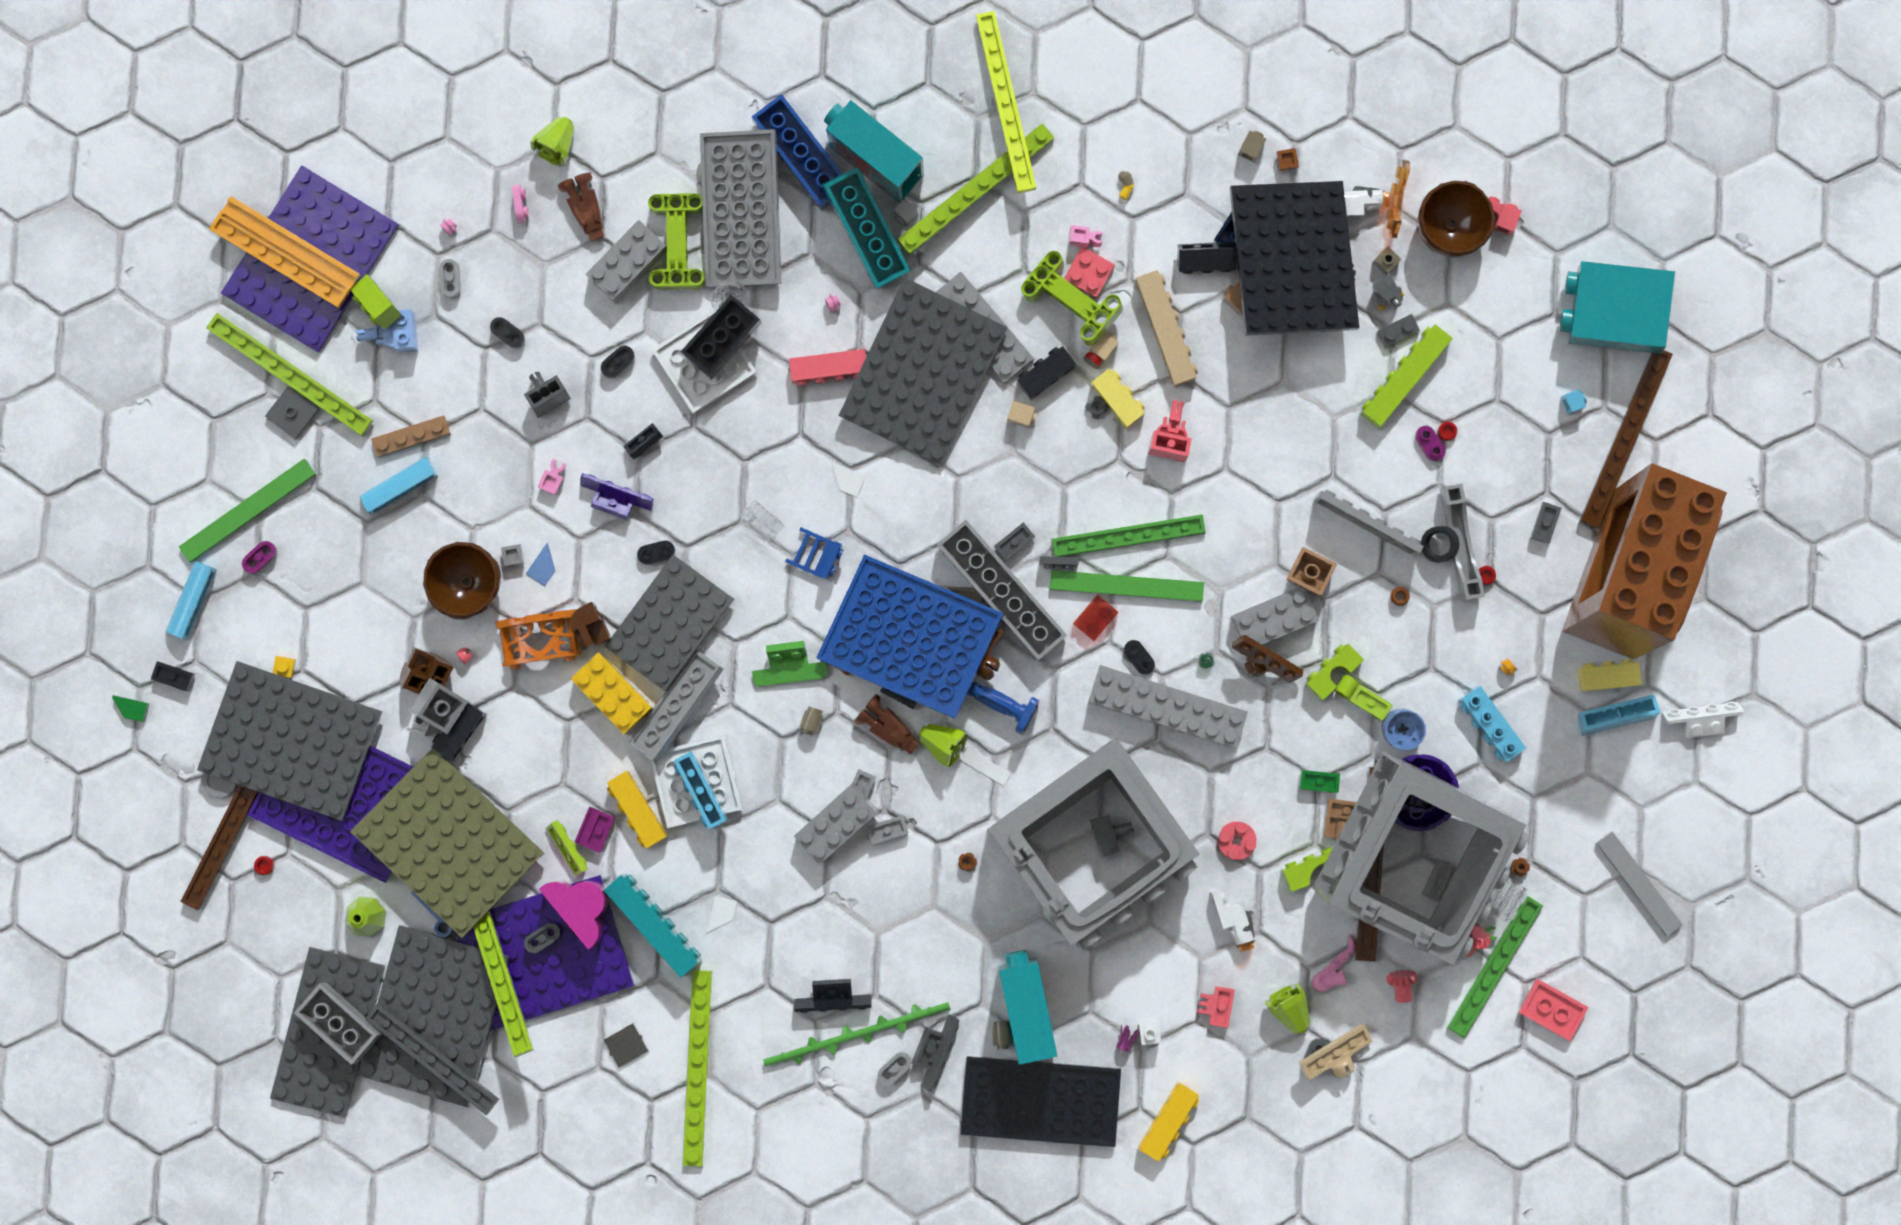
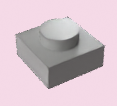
[501,544,524,567]

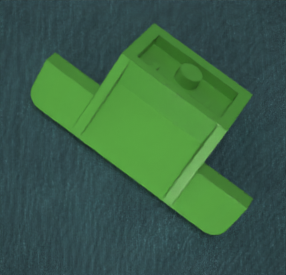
[752,641,827,686]

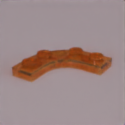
[1386,160,1410,238]

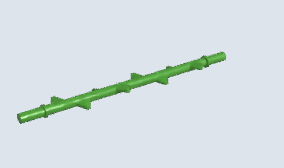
[763,1002,950,1067]

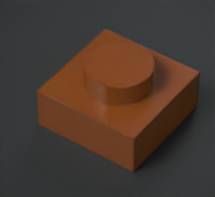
[1276,148,1299,171]

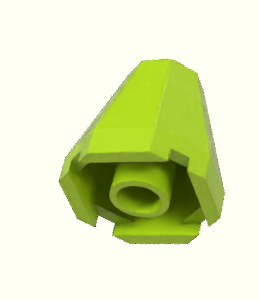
[530,117,574,166]
[919,724,969,769]
[345,896,386,937]
[1264,984,1310,1034]

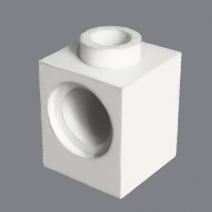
[1138,1022,1161,1045]

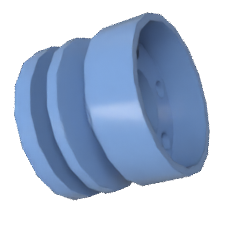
[1381,709,1426,750]

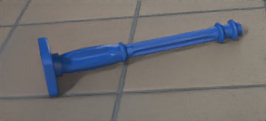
[968,681,1040,736]

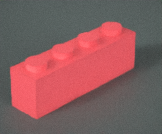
[789,349,866,386]

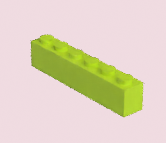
[1360,324,1453,429]

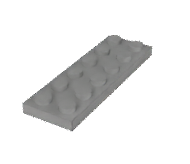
[936,272,1034,383]
[1313,490,1424,556]
[629,650,724,764]

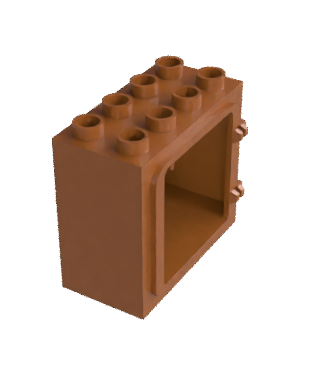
[1562,463,1727,659]

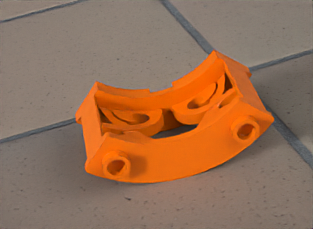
[495,609,582,670]

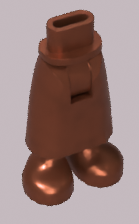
[558,172,604,242]
[853,694,920,755]

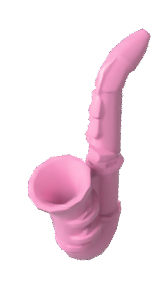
[1312,935,1356,992]

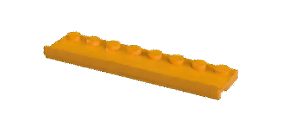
[209,196,361,309]

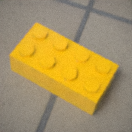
[571,652,653,735]

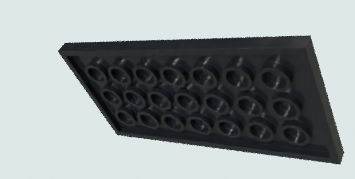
[960,1056,1121,1147]

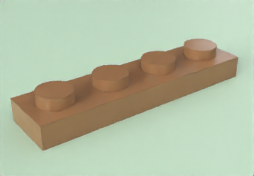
[371,415,451,458]

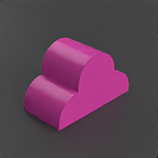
[539,881,609,949]

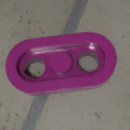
[1415,426,1446,462]
[242,541,277,574]

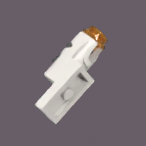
[1344,186,1390,219]
[1210,889,1255,952]

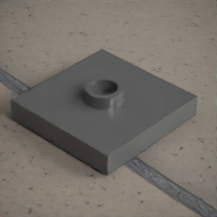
[265,386,320,440]

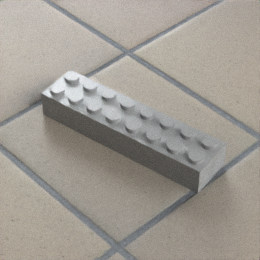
[937,520,1067,662]
[1088,665,1248,749]

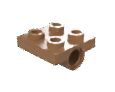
[1323,798,1357,839]

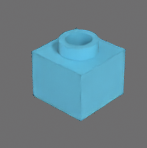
[1561,389,1587,414]

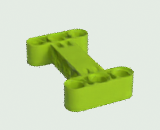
[648,193,705,290]
[1021,251,1123,346]

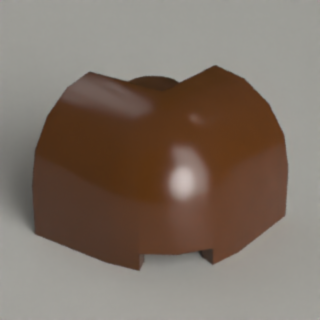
[570,602,611,651]
[399,647,454,694]

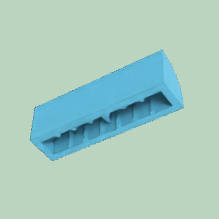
[360,456,438,515]
[165,561,217,640]
[1578,694,1660,736]

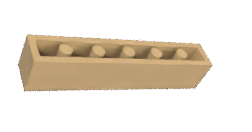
[1135,270,1198,387]

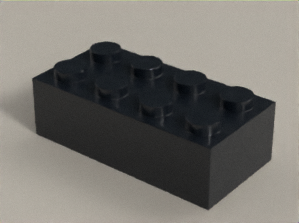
[681,294,762,380]

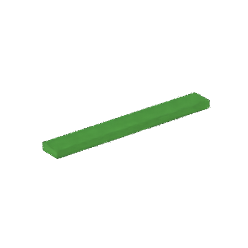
[178,458,317,563]
[1052,514,1206,557]
[1050,570,1204,602]
[1447,895,1543,1038]

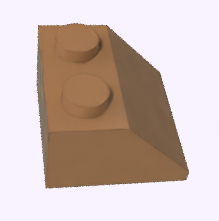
[1286,547,1337,597]

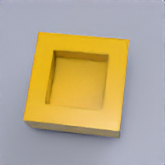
[272,656,296,678]

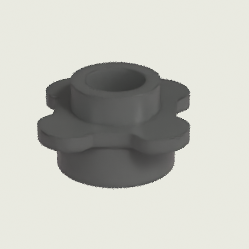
[1085,396,1108,419]

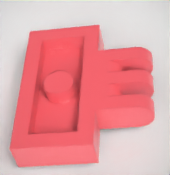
[1197,986,1235,1028]

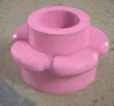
[440,219,457,236]
[825,294,841,312]

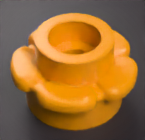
[1500,658,1517,676]

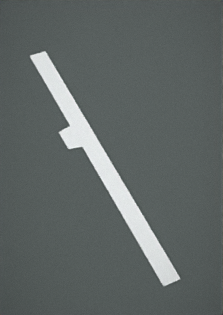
[808,653,1011,786]

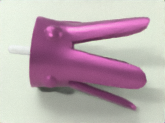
[1116,1025,1139,1055]

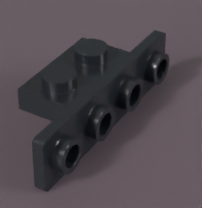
[794,979,872,1013]

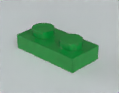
[1299,770,1340,793]

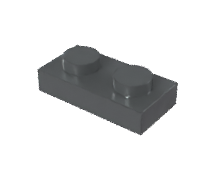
[1377,314,1420,348]
[1530,502,1562,544]
[994,522,1035,561]
[1040,556,1079,570]

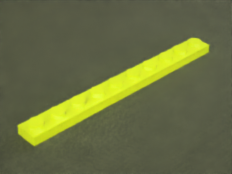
[976,11,1036,194]

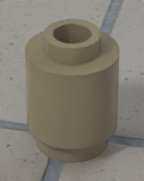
[799,706,823,736]
[992,1021,1012,1049]

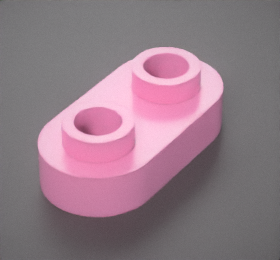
[512,184,529,223]

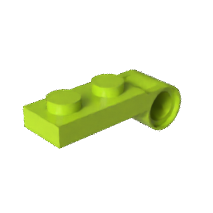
[1334,674,1393,722]

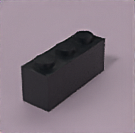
[1177,242,1236,274]
[1017,346,1076,401]
[431,700,487,761]

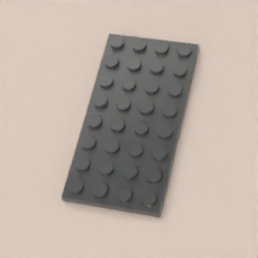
[270,947,385,1117]

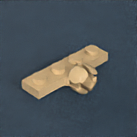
[1299,1024,1372,1080]

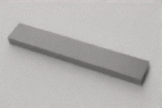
[1596,831,1683,936]

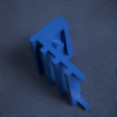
[785,527,844,581]

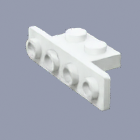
[1663,702,1744,738]

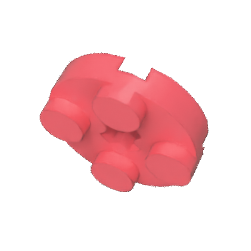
[1217,821,1256,860]

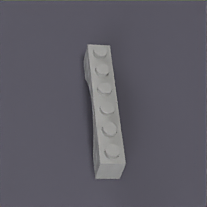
[1439,483,1485,602]

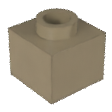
[1373,246,1401,275]

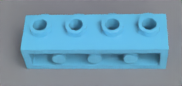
[1459,686,1526,762]
[673,751,728,829]

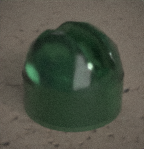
[1198,652,1214,668]

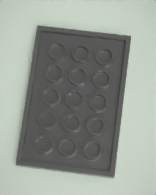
[605,554,734,692]

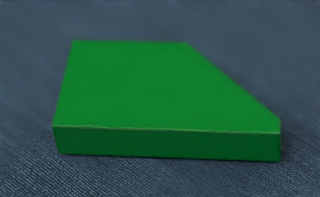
[112,695,149,722]

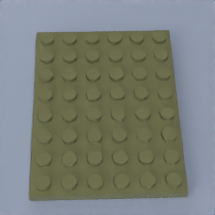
[350,748,545,938]

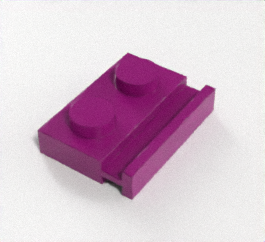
[574,807,616,853]

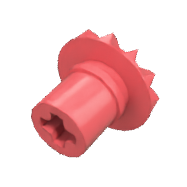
[1466,925,1491,957]
[1386,969,1418,1003]

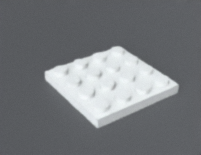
[652,309,757,414]
[651,735,743,828]

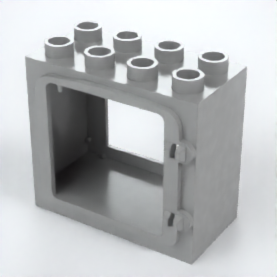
[988,738,1200,950]
[1312,750,1528,966]

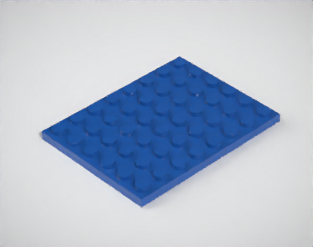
[816,554,1004,719]

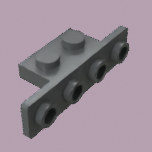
[911,1015,959,1092]

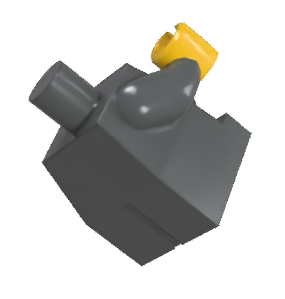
[1372,275,1404,311]

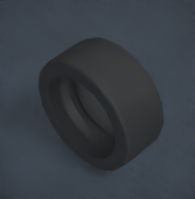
[1420,526,1460,563]

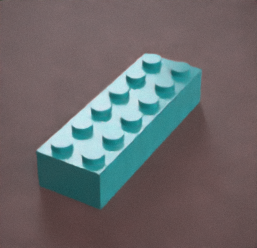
[822,167,910,288]
[604,873,701,978]

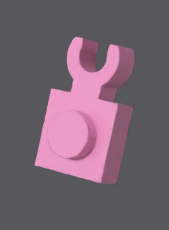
[1069,225,1103,248]
[537,459,566,495]

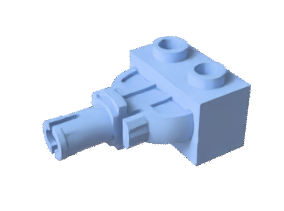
[356,309,418,353]

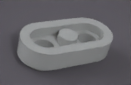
[439,259,461,298]
[877,1052,911,1086]

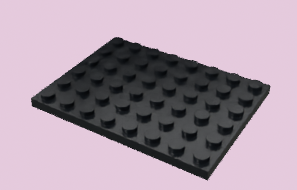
[1229,181,1360,336]

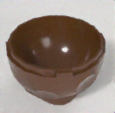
[1418,180,1495,258]
[423,542,501,620]

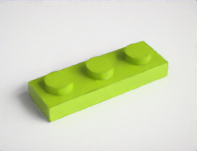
[545,820,588,877]

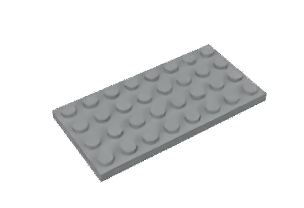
[700,129,782,287]

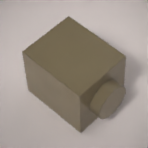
[1238,131,1266,163]

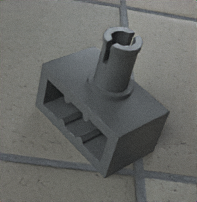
[524,372,571,418]
[1089,814,1134,857]

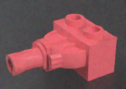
[1148,400,1192,463]

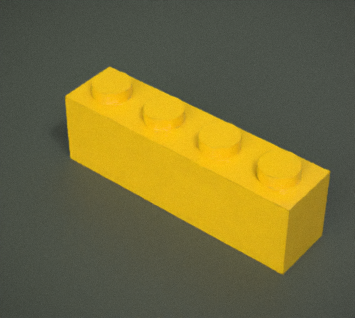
[607,771,668,849]
[1138,1081,1200,1162]

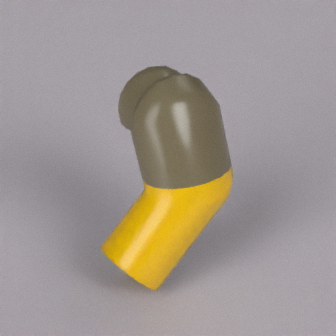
[1118,171,1134,200]

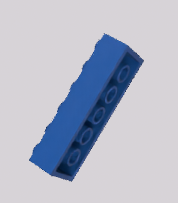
[751,94,843,211]

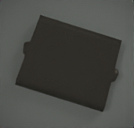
[604,1023,649,1068]

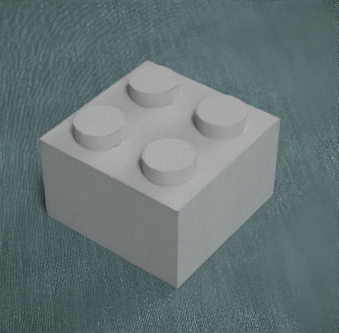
[409,678,468,734]

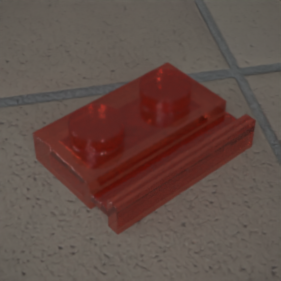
[1073,594,1118,642]

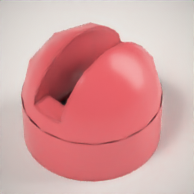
[455,648,472,664]

